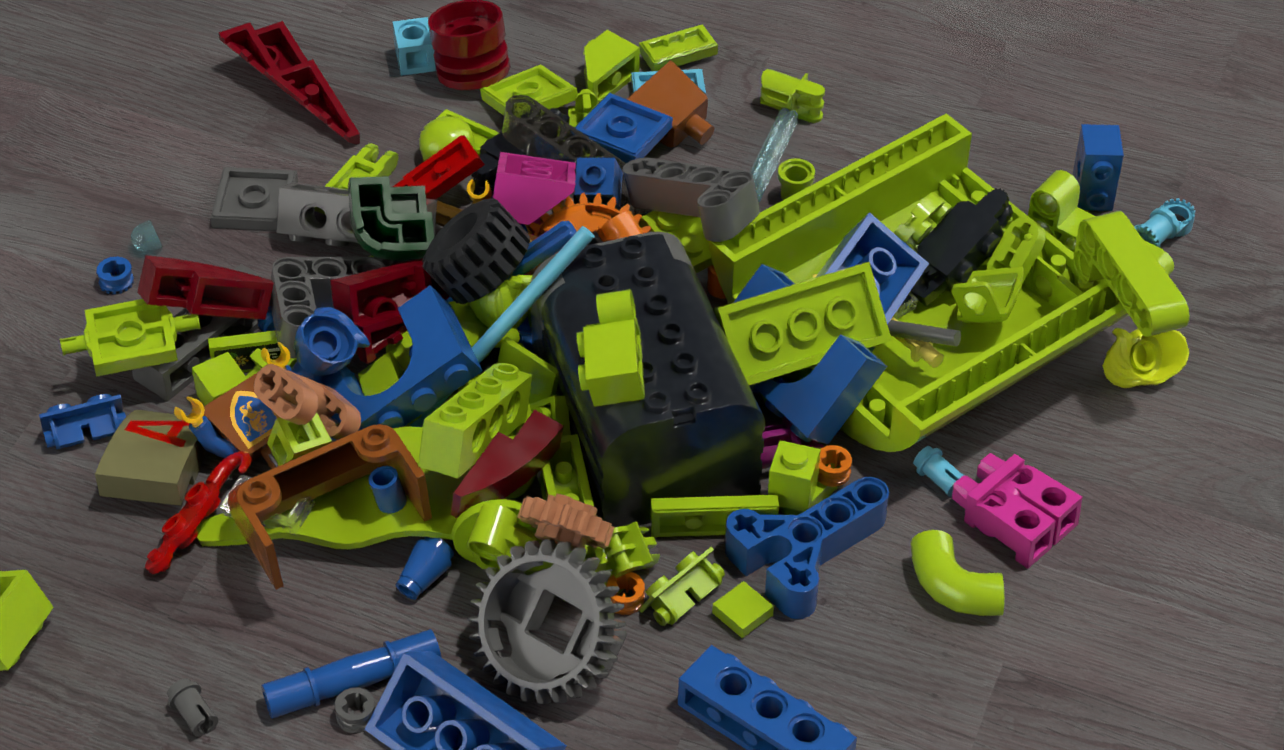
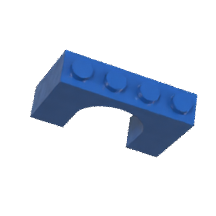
[733,264,887,444]
[321,286,483,443]

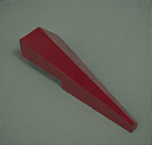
[219,21,360,145]
[330,258,450,363]

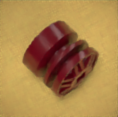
[428,0,511,90]

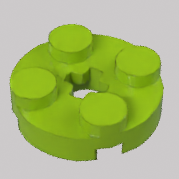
[894,192,952,251]

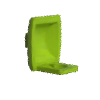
[951,266,1024,323]

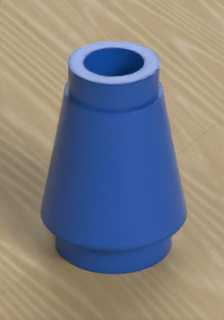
[395,537,454,600]

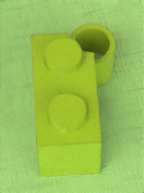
[577,289,645,407]

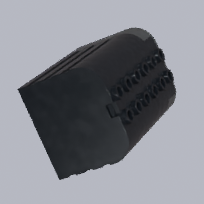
[530,232,765,527]

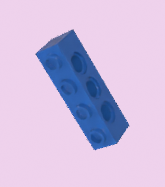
[678,645,857,750]

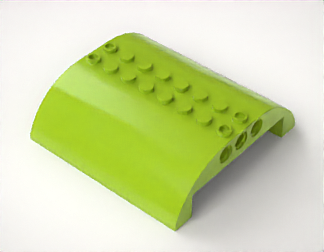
[709,113,1129,452]

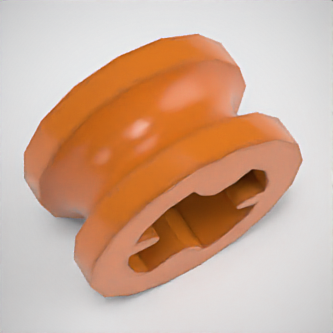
[818,445,852,487]
[606,572,645,615]

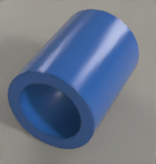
[369,466,407,514]

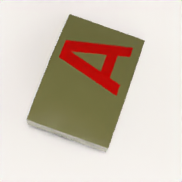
[95,410,206,506]

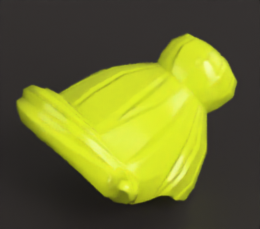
[1102,328,1189,388]

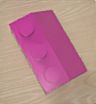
[493,152,576,225]

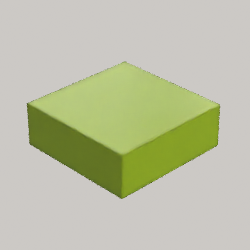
[712,581,774,639]

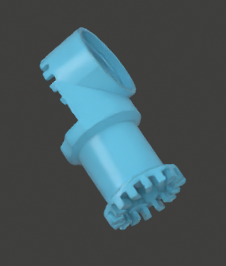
[1134,198,1196,248]

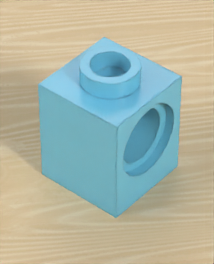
[393,17,436,76]

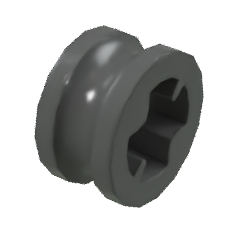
[335,687,375,733]

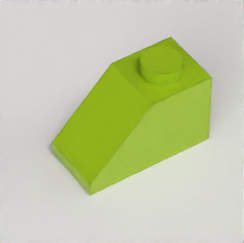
[583,30,640,105]

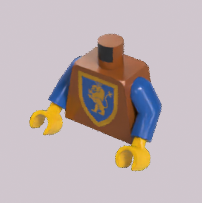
[174,342,292,469]

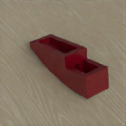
[137,255,274,320]
[451,410,564,518]

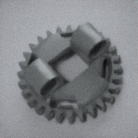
[468,539,627,705]

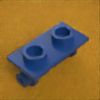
[39,394,126,450]

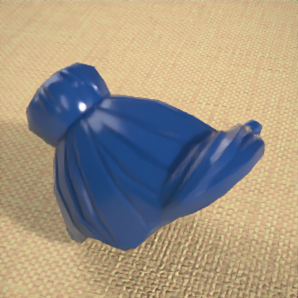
[291,307,370,383]

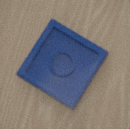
[571,93,673,163]

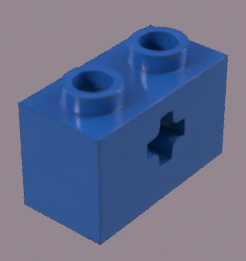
[1072,124,1124,211]

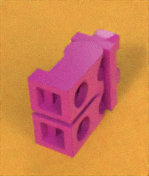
[952,453,1083,569]

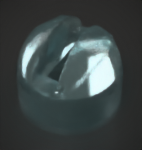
[131,219,163,253]

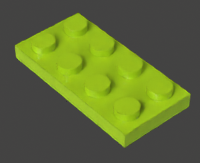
[714,262,892,385]

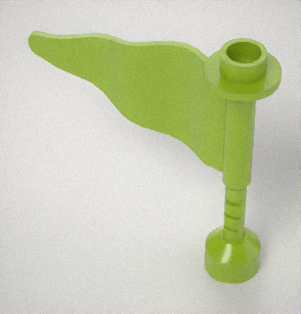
[196,301,537,569]

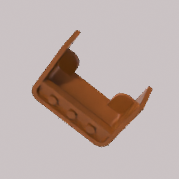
[228,424,432,590]

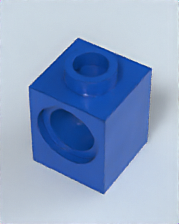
[574,158,623,209]

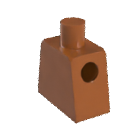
[627,60,715,148]

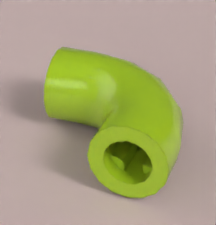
[911,530,1005,616]

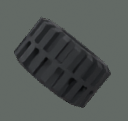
[422,198,530,304]

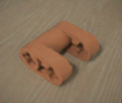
[254,364,361,440]

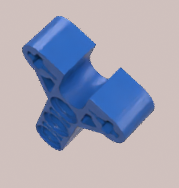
[725,477,889,619]

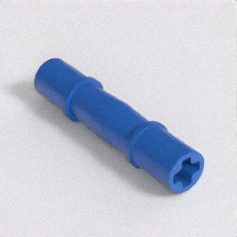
[261,629,442,719]

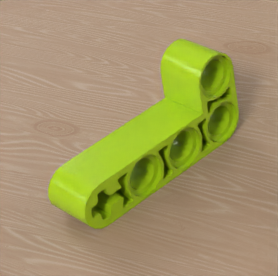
[1028,170,1174,275]
[1073,211,1190,337]

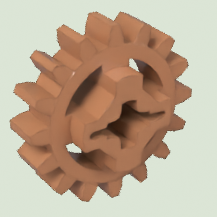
[517,494,615,550]

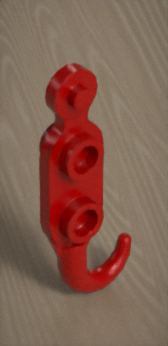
[145,451,252,574]

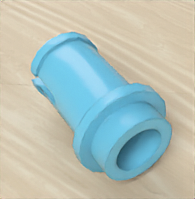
[913,446,966,497]

